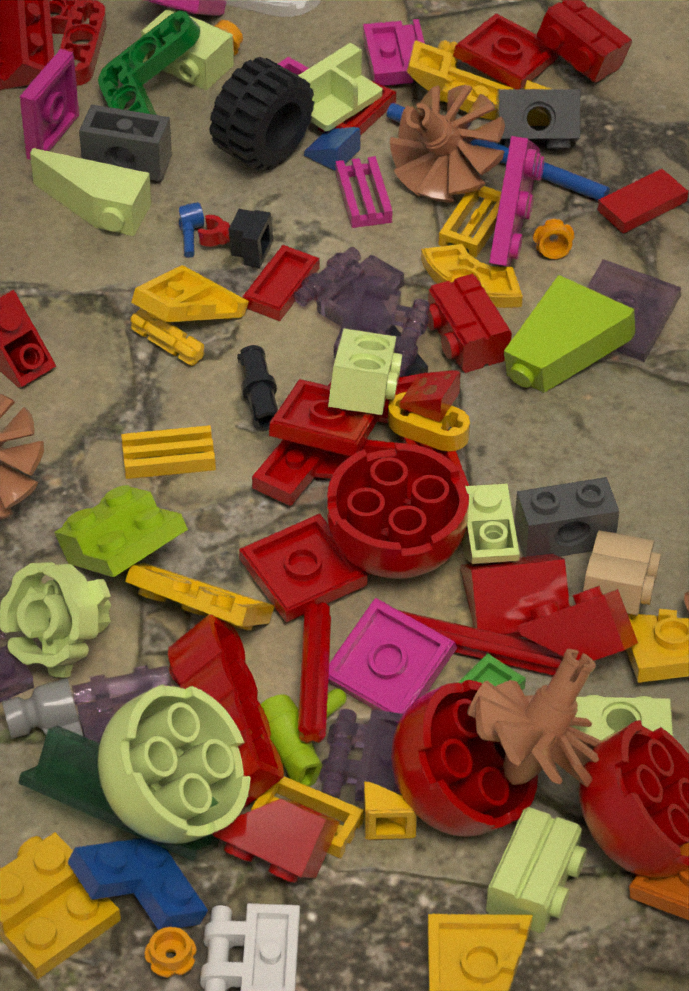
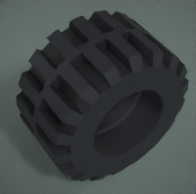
[209,57,315,171]

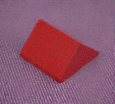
[460,554,570,638]

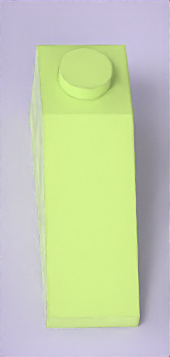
[30,148,151,236]

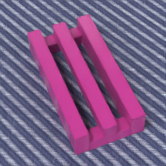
[336,156,393,228]

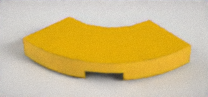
[421,244,523,308]

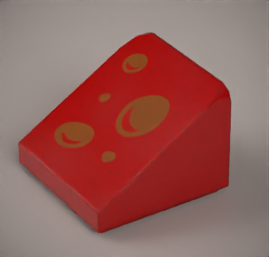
[399,370,461,422]

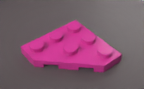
[489,136,545,267]

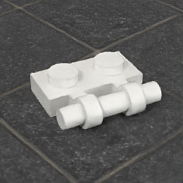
[200,903,300,991]

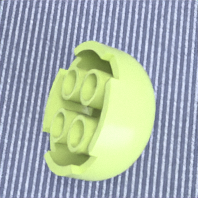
[98,684,250,844]

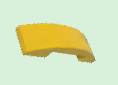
[407,40,551,126]

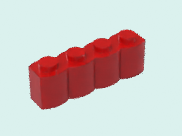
[168,614,284,809]

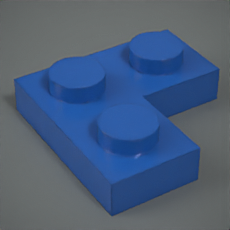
[68,838,208,930]

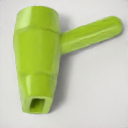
[260,689,347,787]

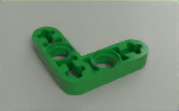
[98,11,201,115]

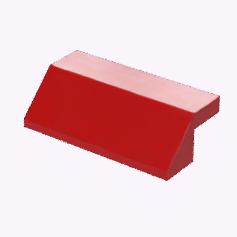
[0,0,54,90]

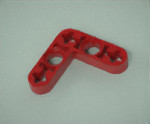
[49,0,106,86]

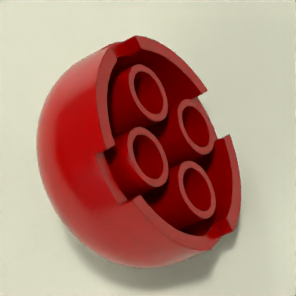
[327,443,469,579]
[391,680,538,837]
[579,720,689,878]

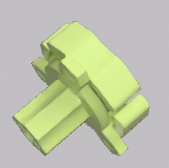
[0,562,111,677]

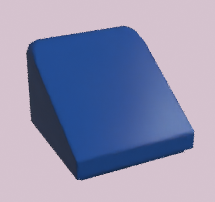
[304,127,361,171]

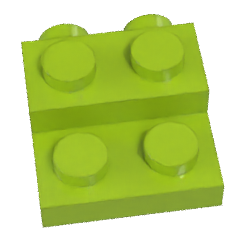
[54,485,188,577]

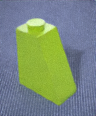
[504,275,635,393]

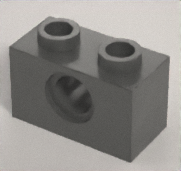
[496,89,580,149]
[79,104,172,181]
[514,477,620,557]

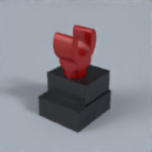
[198,209,274,268]

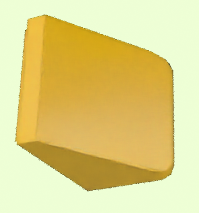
[364,782,417,840]

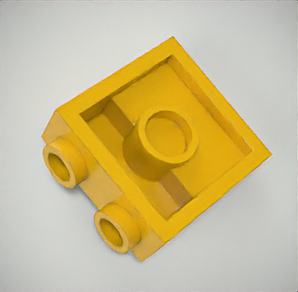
[0,832,121,980]

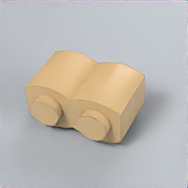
[583,530,661,615]

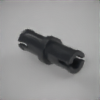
[237,345,278,431]

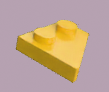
[131,265,249,322]

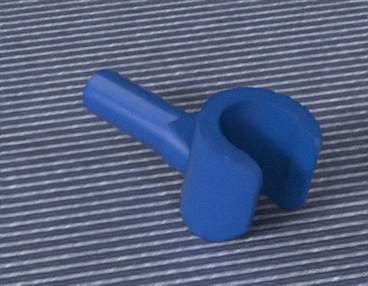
[179,202,205,258]

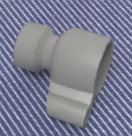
[2,678,86,755]

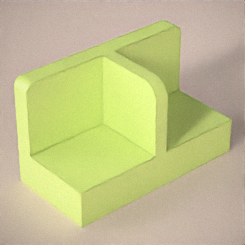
[298,42,382,131]

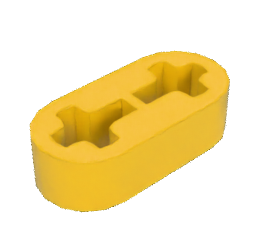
[388,392,470,452]

